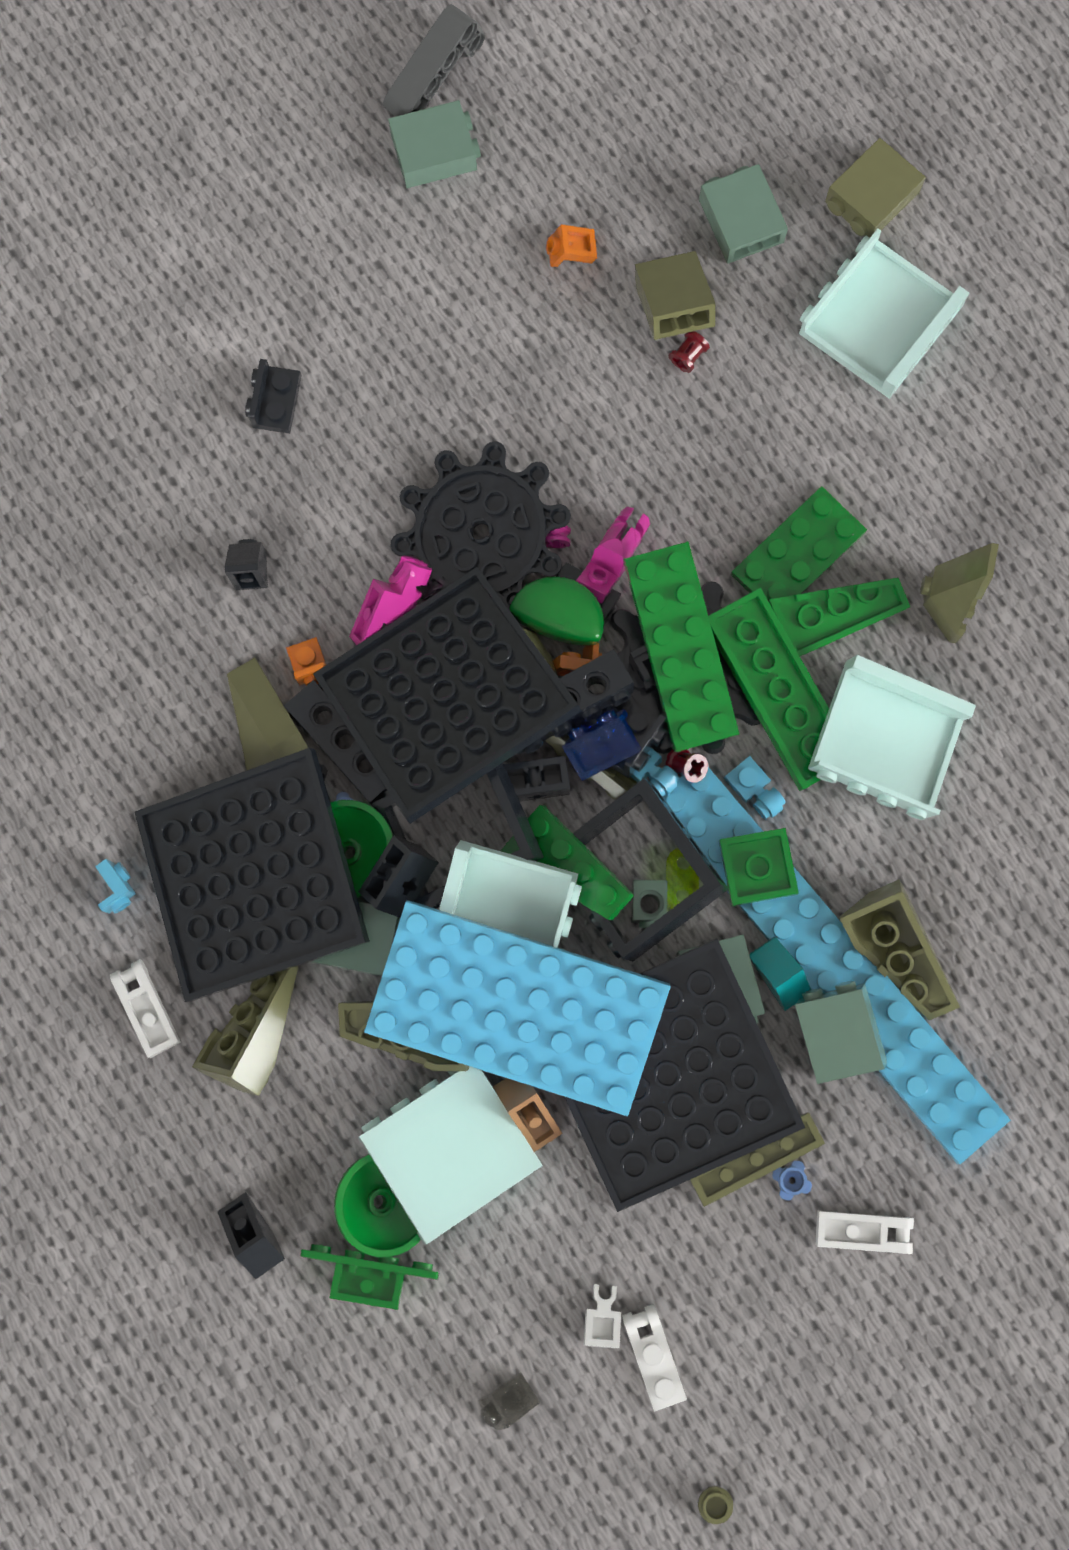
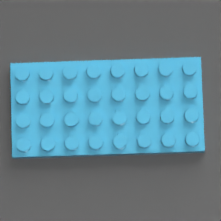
[364,900,671,1117]

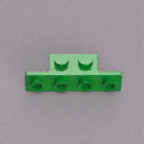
[300,1244,440,1310]

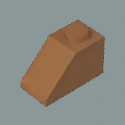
[493,1078,563,1152]

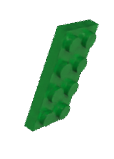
[731,486,867,599]

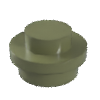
[698,1486,733,1524]

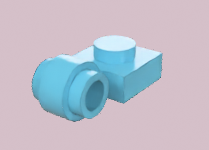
[631,748,679,796]
[724,756,786,819]

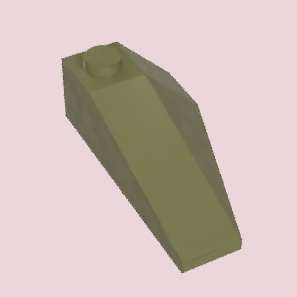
[227,657,309,770]
[840,879,960,1020]

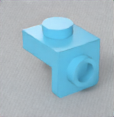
[95,859,136,914]

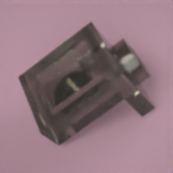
[478,1372,540,1431]

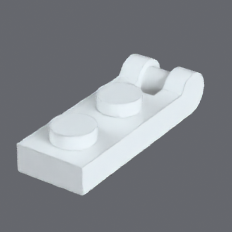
[110,959,181,1058]
[816,1210,914,1254]
[621,1304,687,1412]

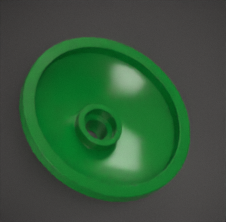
[330,800,393,898]
[334,1154,421,1257]

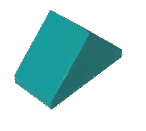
[749,937,811,1011]

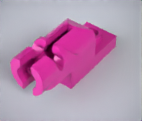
[577,507,650,604]
[349,556,432,645]

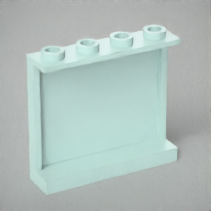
[799,229,970,399]
[808,655,976,820]
[439,840,582,950]
[358,1066,543,1245]

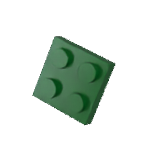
[719,828,799,906]

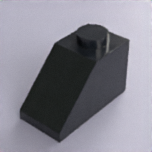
[224,539,268,590]
[218,1192,285,1279]

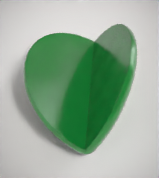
[509,577,604,646]

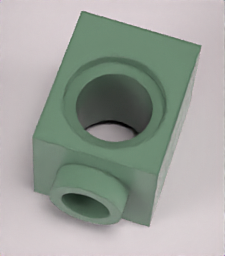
[631,880,667,929]

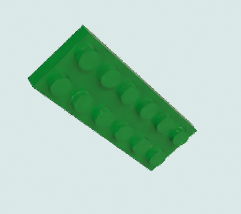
[623,541,739,752]
[708,588,829,791]

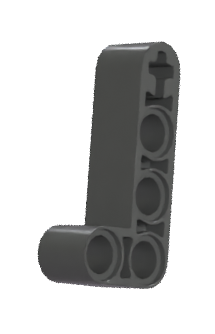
[383,4,485,116]

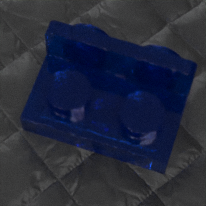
[562,709,641,781]

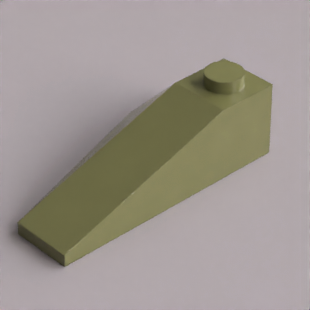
[920,543,999,644]
[192,966,298,1096]
[338,1001,469,1071]

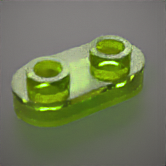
[665,848,699,910]

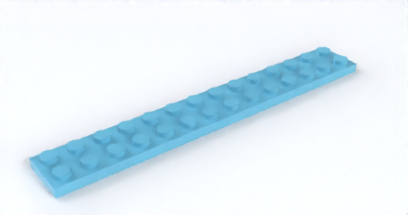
[663,767,1011,1164]

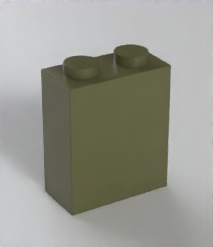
[825,138,926,238]
[635,251,715,340]

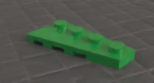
[767,577,910,656]
[500,805,634,920]

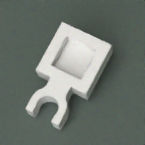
[583,1284,621,1349]

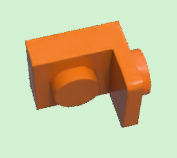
[546,224,597,267]
[286,637,326,686]
[553,643,602,676]

